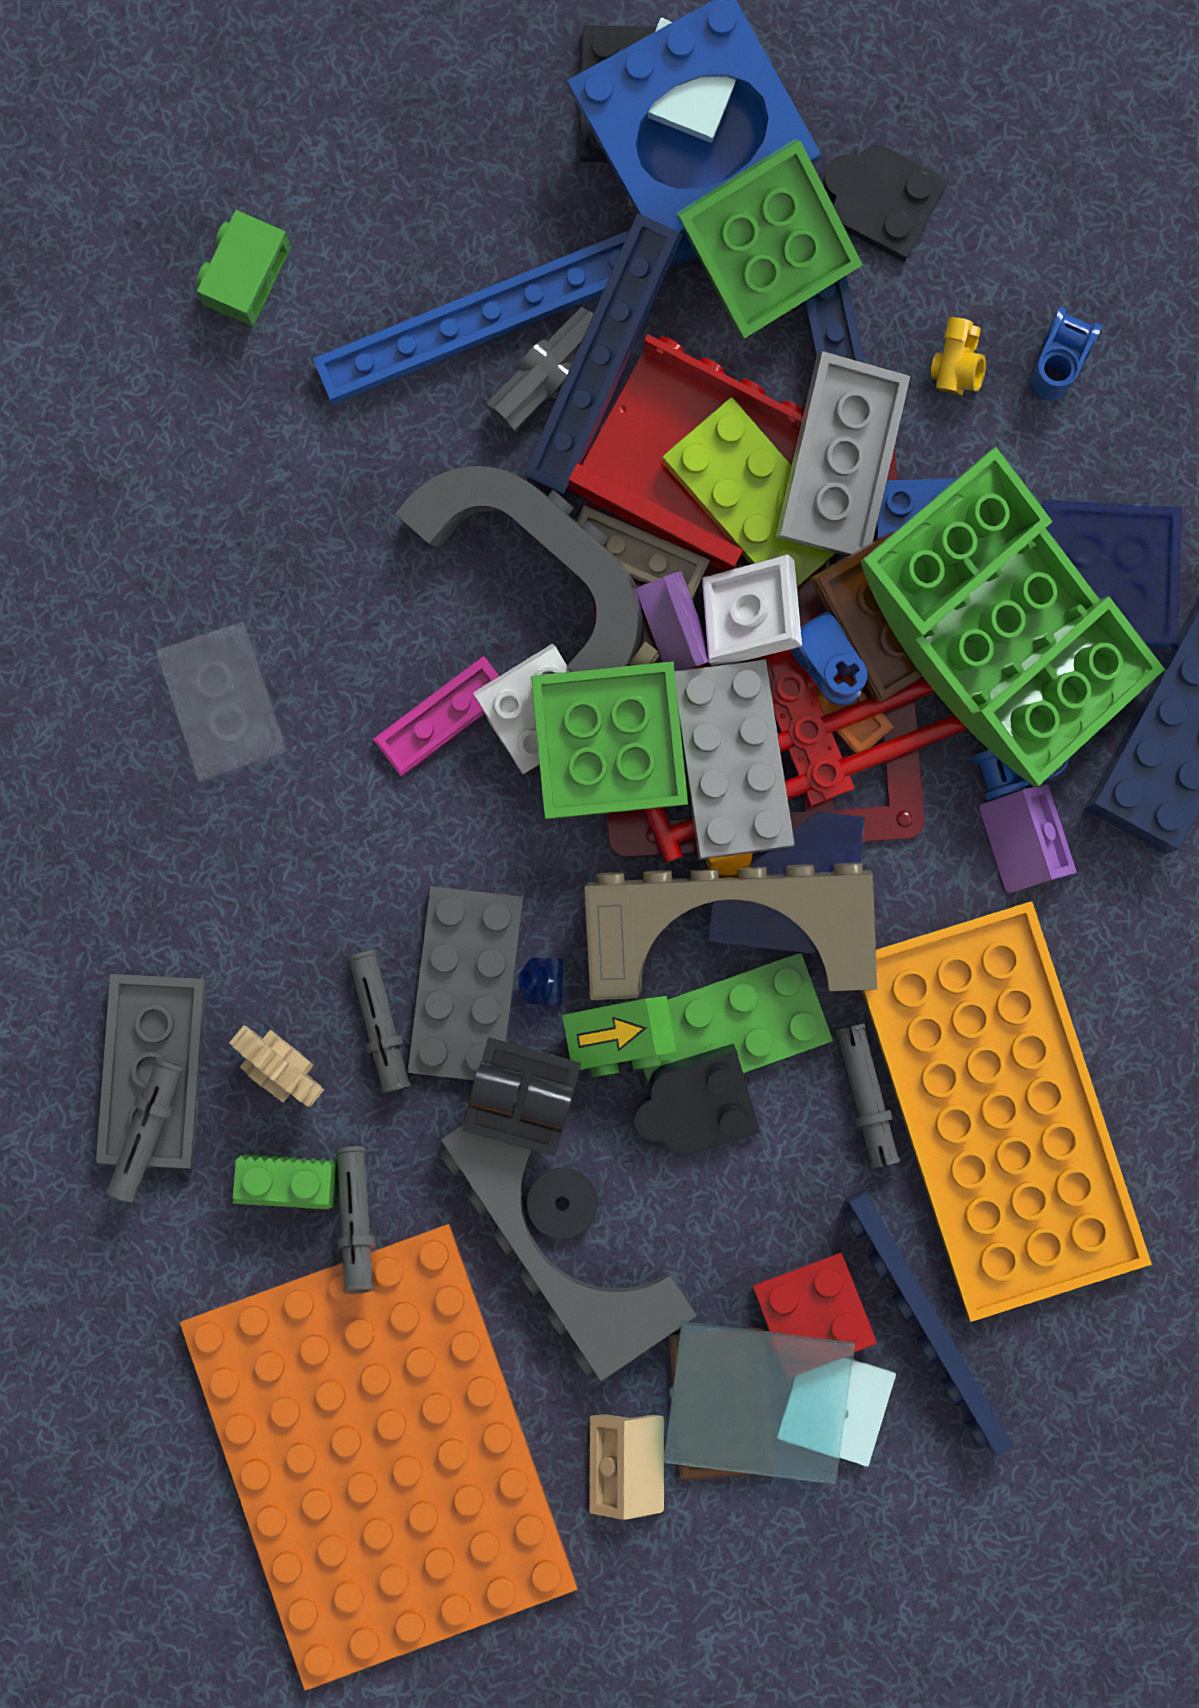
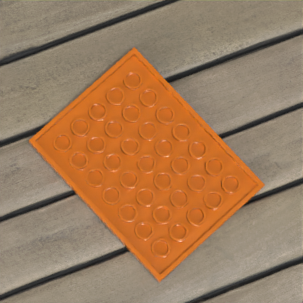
[180,1223,578,1691]

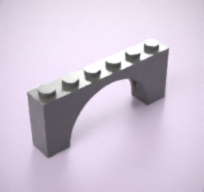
[440,1124,697,1381]

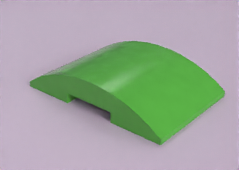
[860,447,1165,787]

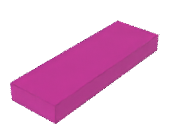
[373,656,499,777]

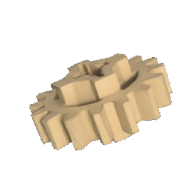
[229,1025,324,1107]

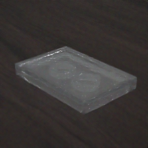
[156,621,288,783]

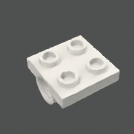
[473,644,570,774]

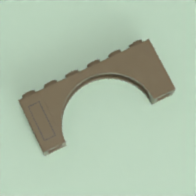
[585,862,878,1000]

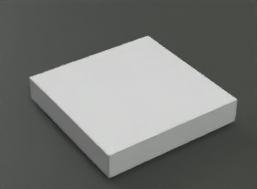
[702,555,802,666]

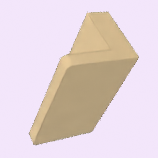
[590,1414,664,1520]

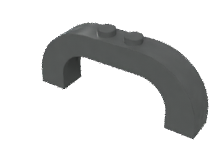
[395,466,644,672]

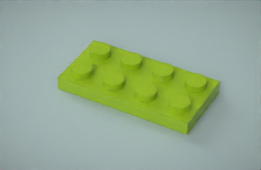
[660,397,835,587]

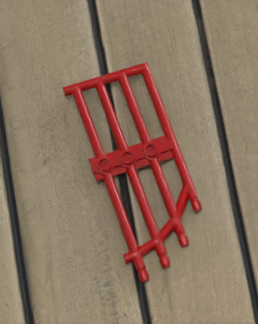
[644,624,968,863]

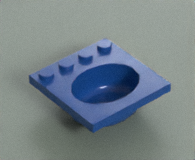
[567,0,821,234]

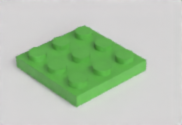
[675,139,863,339]
[531,661,688,819]

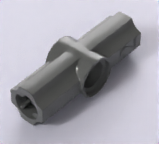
[486,307,593,434]

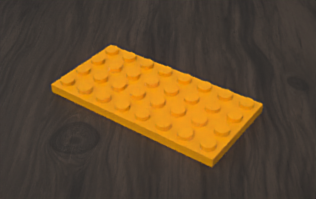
[862,901,1152,1322]

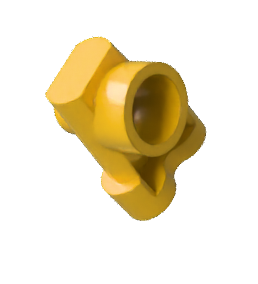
[931,317,986,396]

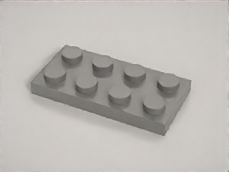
[775,351,910,556]
[675,660,795,860]

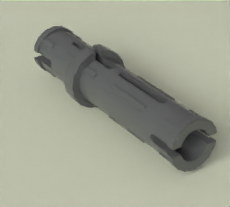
[347,950,411,1094]
[835,1023,901,1169]
[105,1057,186,1202]
[336,1146,376,1294]

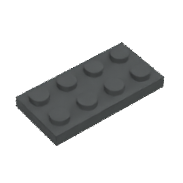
[408,886,524,1080]
[96,974,207,1169]

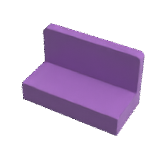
[635,571,708,671]
[979,784,1077,893]

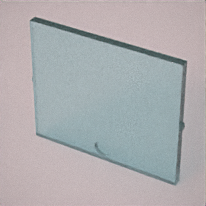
[664,1321,855,1484]

